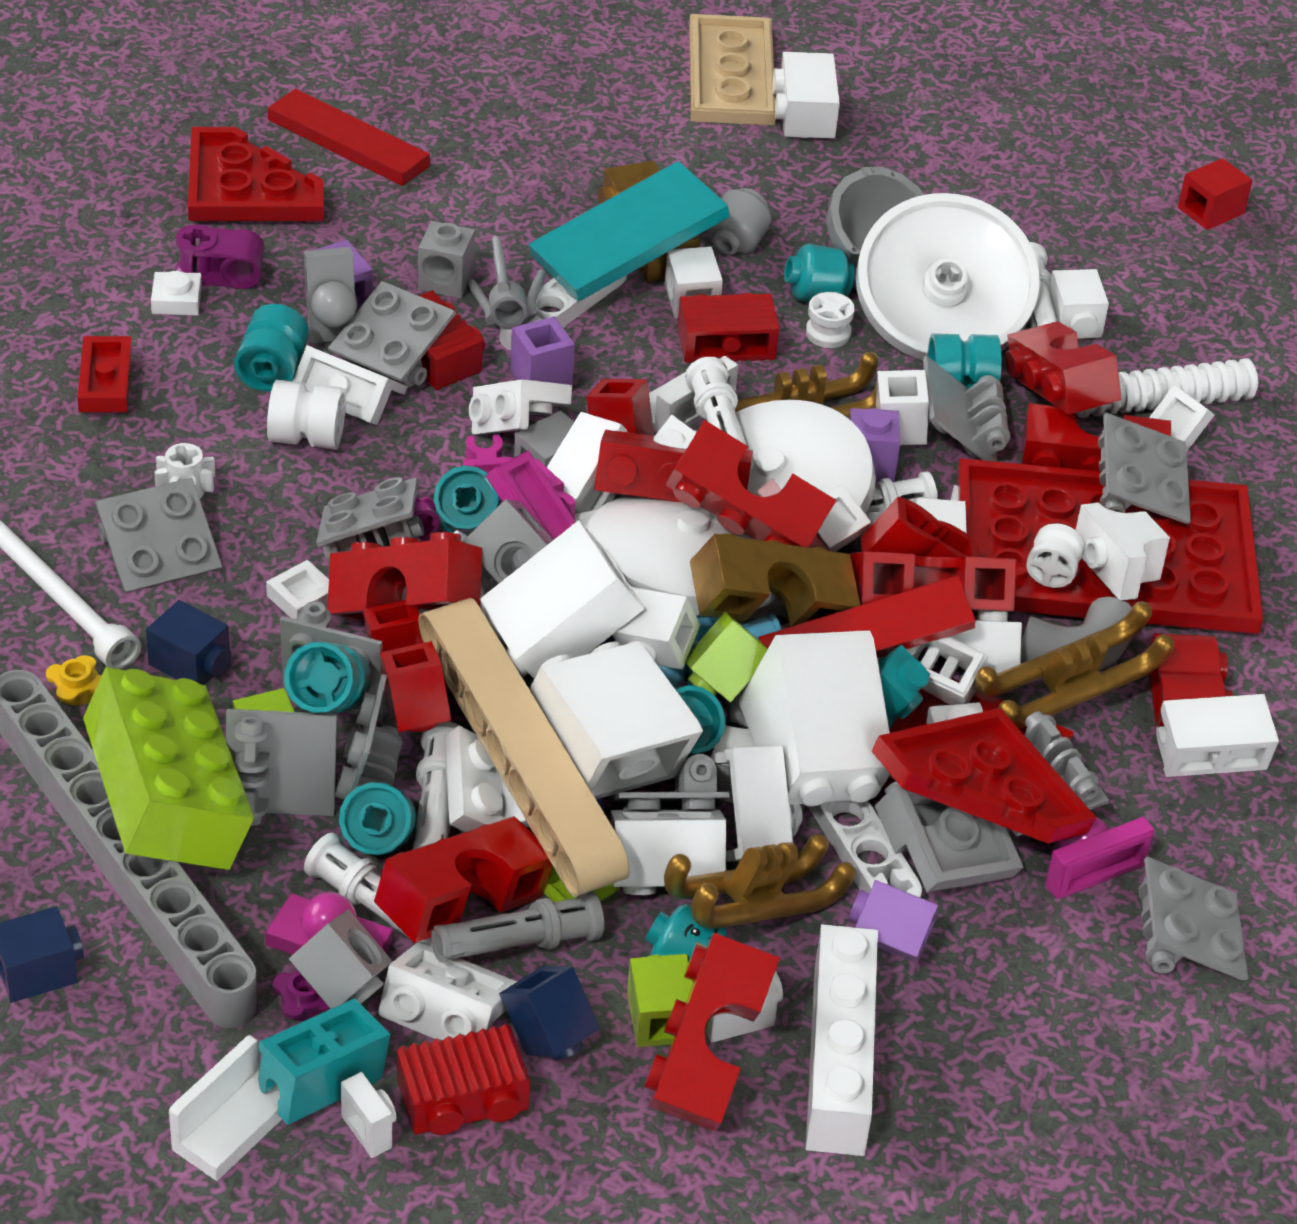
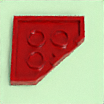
[188,127,324,221]
[871,708,1096,844]

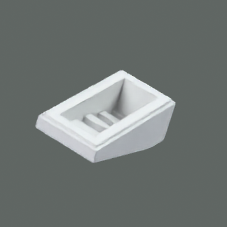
[877,636,988,705]

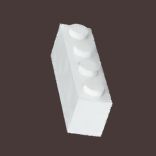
[805,924,878,1156]

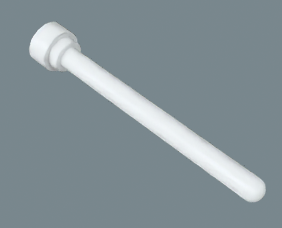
[0,520,141,669]

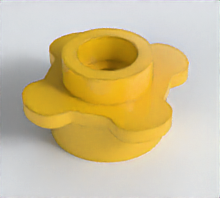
[46,655,102,705]

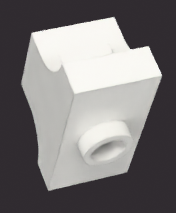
[1076,503,1170,601]

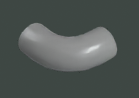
[1020,597,1132,671]

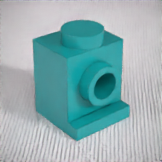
[878,645,931,729]

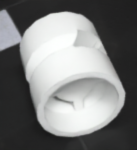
[267,380,346,450]

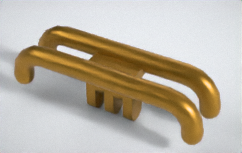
[713,352,879,419]
[974,602,1175,729]
[664,834,856,929]

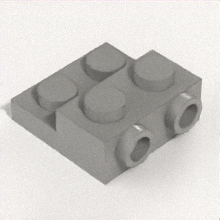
[875,782,1024,892]

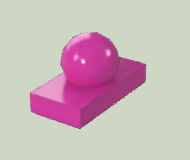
[486,450,576,539]
[1045,816,1154,899]
[266,892,393,955]

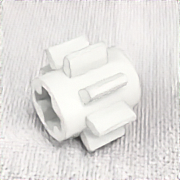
[154,443,215,499]

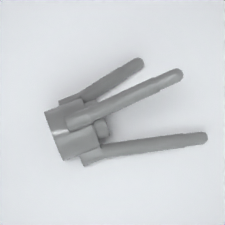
[468,235,546,328]

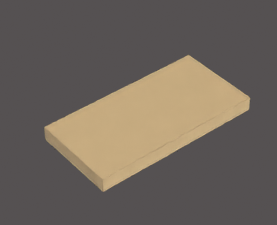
[689,14,776,125]

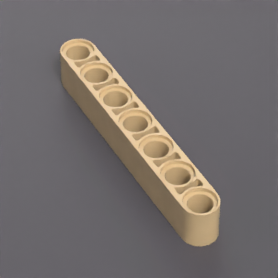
[419,598,629,897]

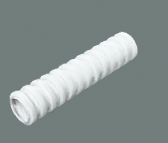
[1077,358,1258,418]

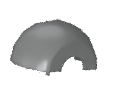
[825,167,924,270]

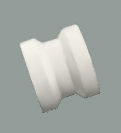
[806,292,854,348]
[1026,523,1085,588]

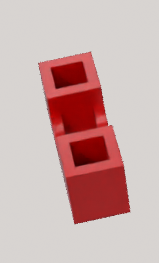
[1005,321,1122,414]
[1021,403,1171,471]
[665,420,836,548]
[594,429,753,503]
[328,532,482,622]
[850,551,1016,612]
[362,600,451,732]
[374,816,553,944]
[644,933,780,1131]

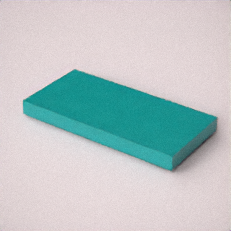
[528,161,730,302]

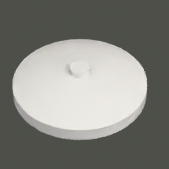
[856,193,1040,360]
[722,400,876,514]
[587,495,777,616]

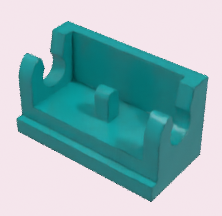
[258,998,390,1125]

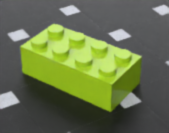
[83,667,254,870]

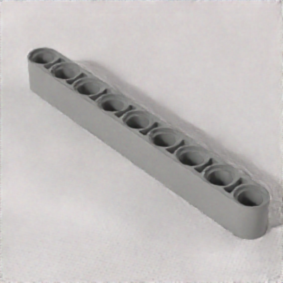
[0,670,258,1028]

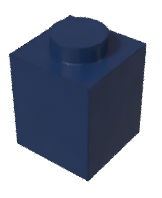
[146,600,231,685]
[0,906,84,1003]
[499,966,600,1061]

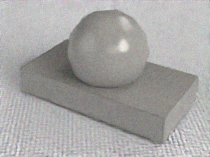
[303,247,357,343]

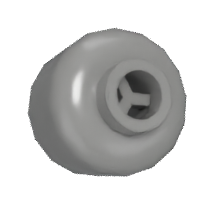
[707,188,772,255]

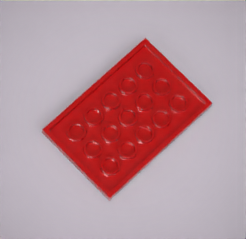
[957,458,1263,634]

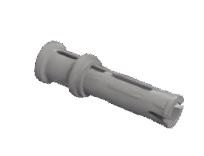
[431,891,604,962]

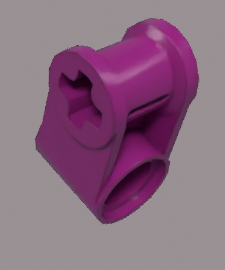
[175,225,265,289]

